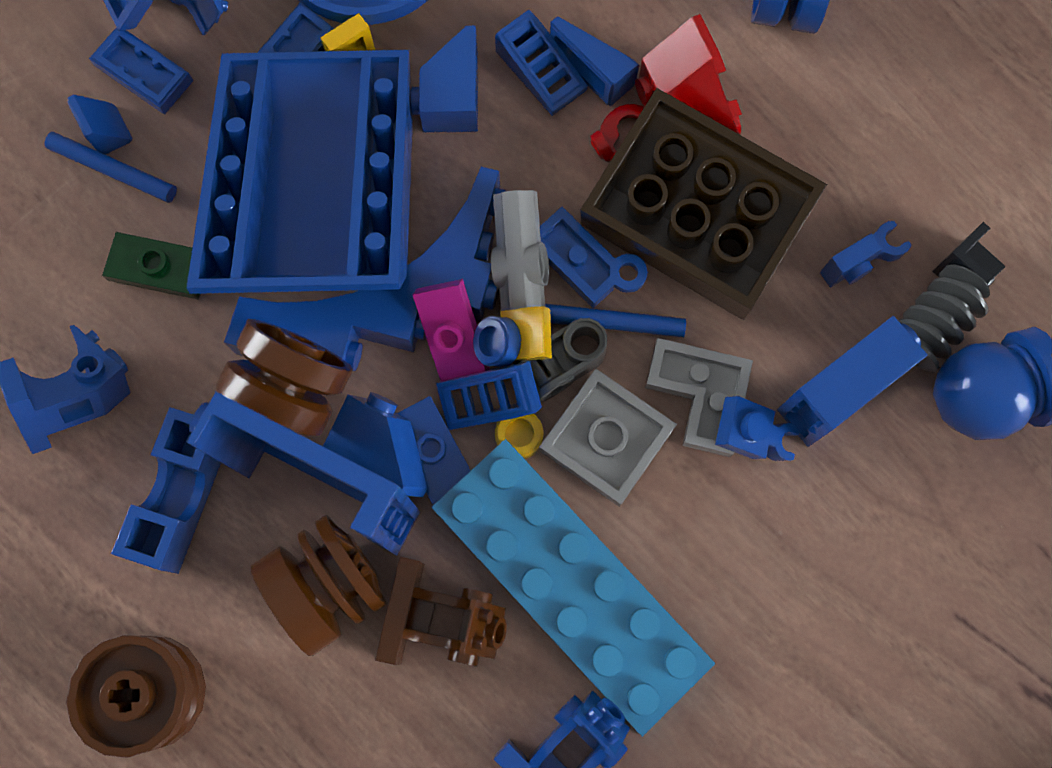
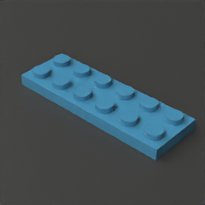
[431,439,716,737]

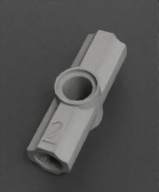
[491,190,549,311]

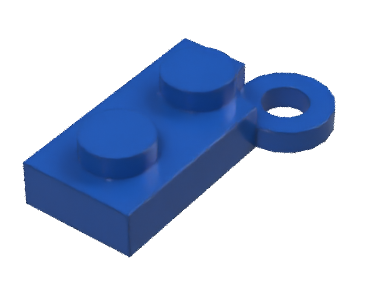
[540,206,648,308]

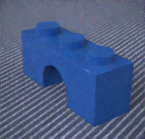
[111,407,221,574]

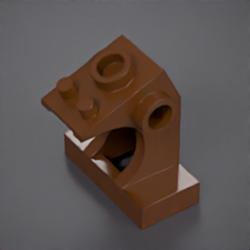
[375,557,507,666]

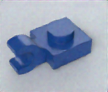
[820,221,912,288]

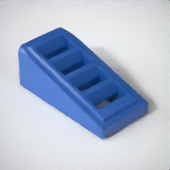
[495,10,588,116]
[550,16,640,106]
[436,360,542,430]

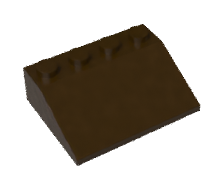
[580,88,828,320]

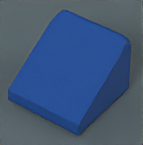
[67,95,132,155]

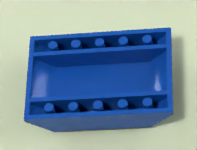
[187,50,413,294]

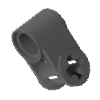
[513,318,607,402]

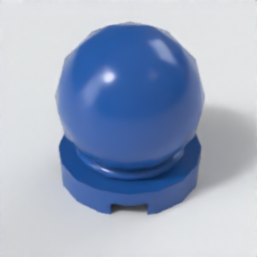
[933,327,1052,440]

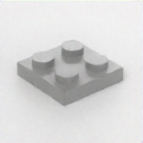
[539,369,677,507]

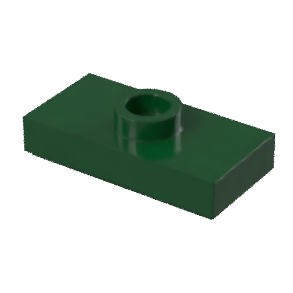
[102,232,200,300]

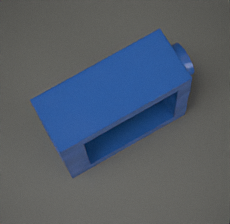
[777,315,928,447]

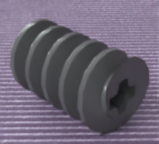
[898,264,990,373]

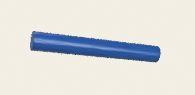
[44,132,177,203]
[545,304,686,337]

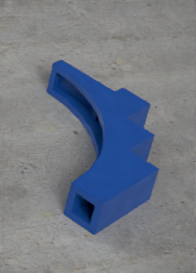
[224,166,506,371]

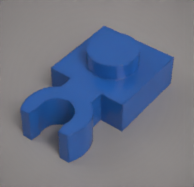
[715,396,800,461]

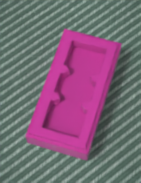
[412,279,490,381]

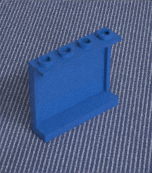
[187,392,420,556]

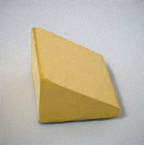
[500,306,552,360]

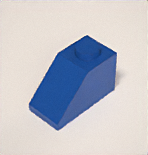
[411,25,478,132]
[323,392,428,497]

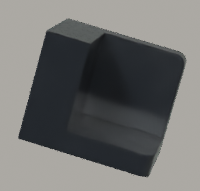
[932,222,1006,287]

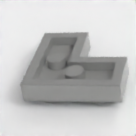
[645,338,753,457]

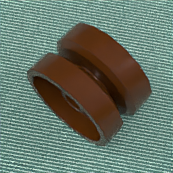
[216,319,353,437]
[66,635,206,758]

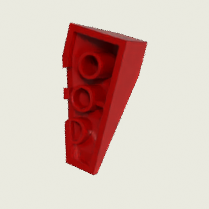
[635,14,742,135]

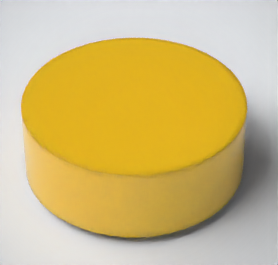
[495,414,544,459]

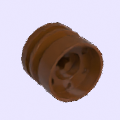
[251,515,387,656]

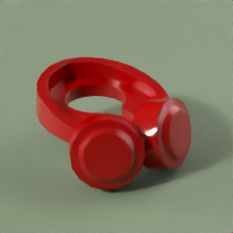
[590,104,644,162]

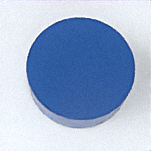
[473,316,521,367]

